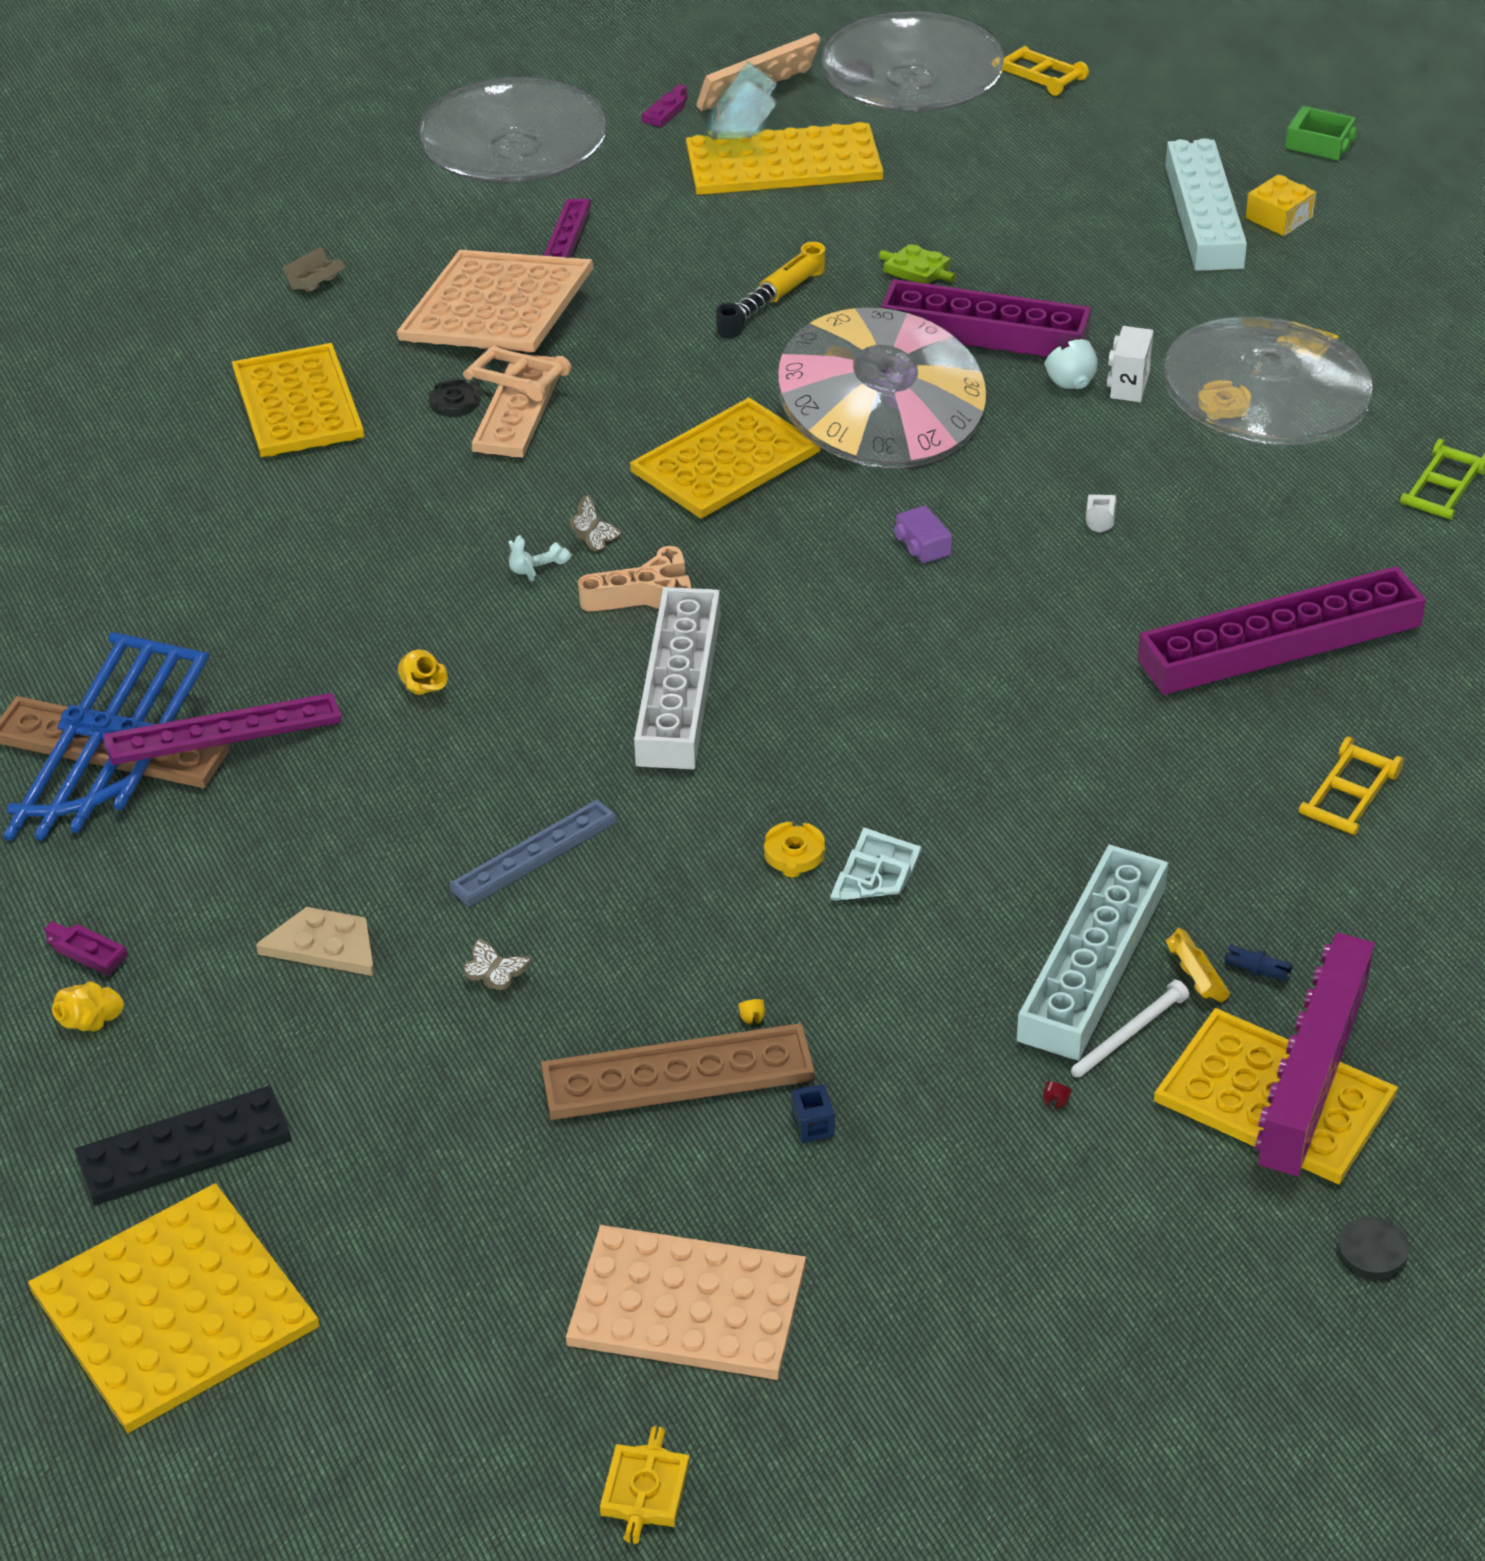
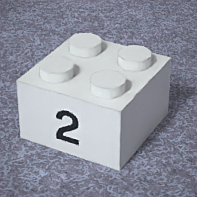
[1107,326,1154,402]

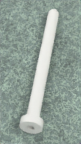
[1071,980,1189,1078]

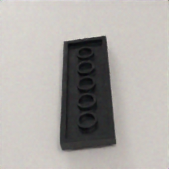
[75,1085,292,1205]

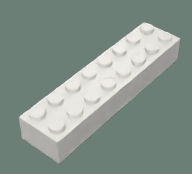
[634,587,721,769]

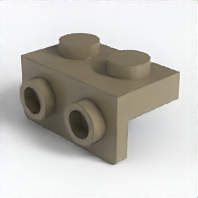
[283,247,345,292]

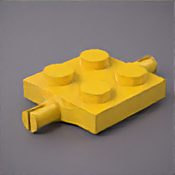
[600,1426,690,1544]

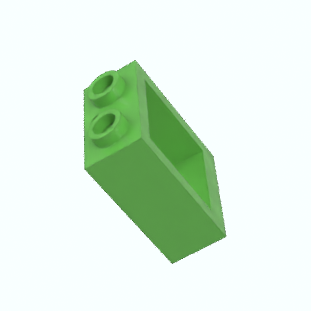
[1285,106,1358,160]

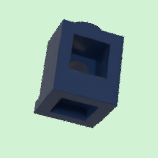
[791,1084,835,1143]

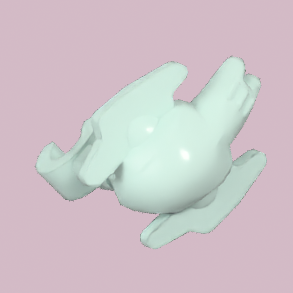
[508,535,572,581]

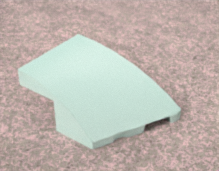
[830,827,922,901]

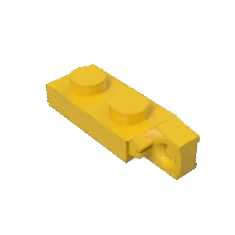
[1166,928,1230,1003]

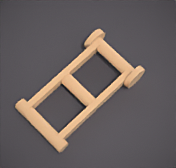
[463,345,572,401]

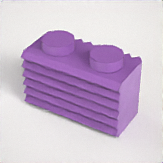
[894,505,952,564]

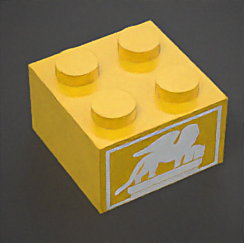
[1245,174,1317,236]

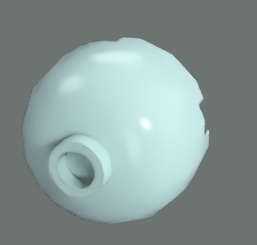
[1045,339,1098,389]

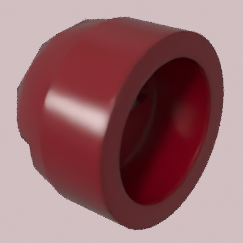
[1043,1081,1072,1109]

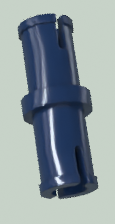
[1224,944,1293,983]

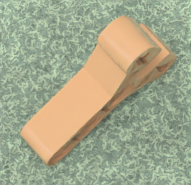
[578,546,691,612]

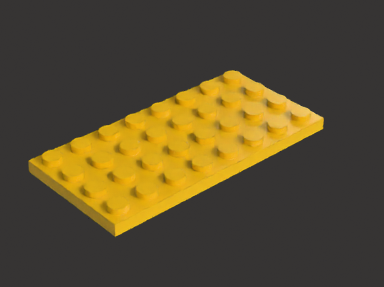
[686,122,883,195]

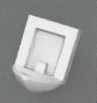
[1086,495,1117,533]

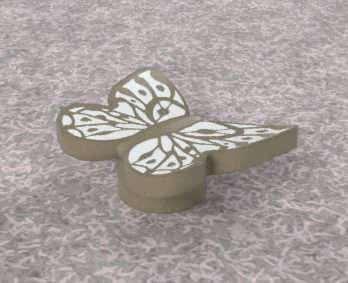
[570,494,621,552]
[463,938,531,990]

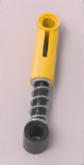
[716,242,825,338]

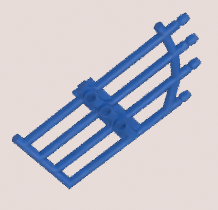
[3,632,210,841]

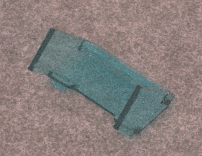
[705,61,777,140]

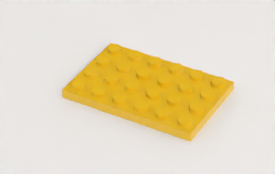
[232,343,364,457]
[630,398,820,519]
[1154,1008,1398,1185]

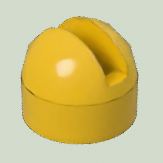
[738,999,765,1025]

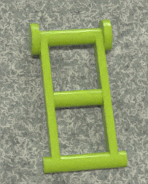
[1400,438,1485,520]

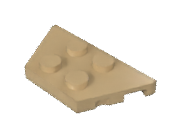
[256,907,374,976]

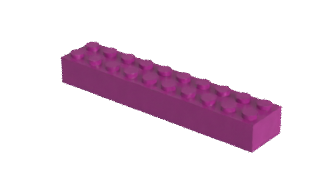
[1137,566,1426,695]

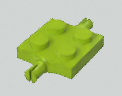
[879,244,956,284]

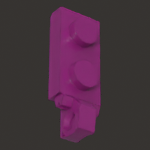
[641,84,688,128]
[44,921,128,976]

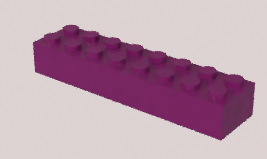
[881,279,1091,357]
[1255,932,1375,1177]

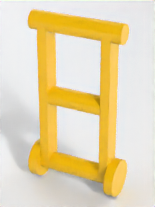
[994,46,1089,96]
[1298,736,1404,836]

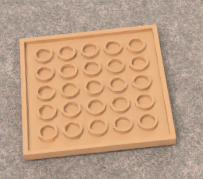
[397,250,594,352]

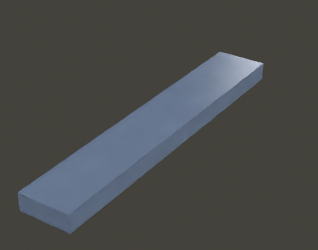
[450,799,617,907]

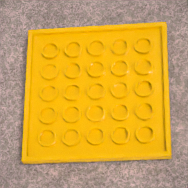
[28,1183,320,1434]

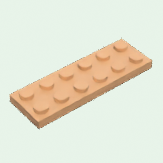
[696,33,821,112]
[472,354,560,457]

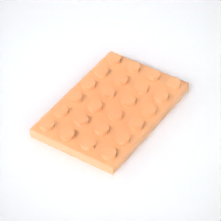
[566,1225,806,1380]

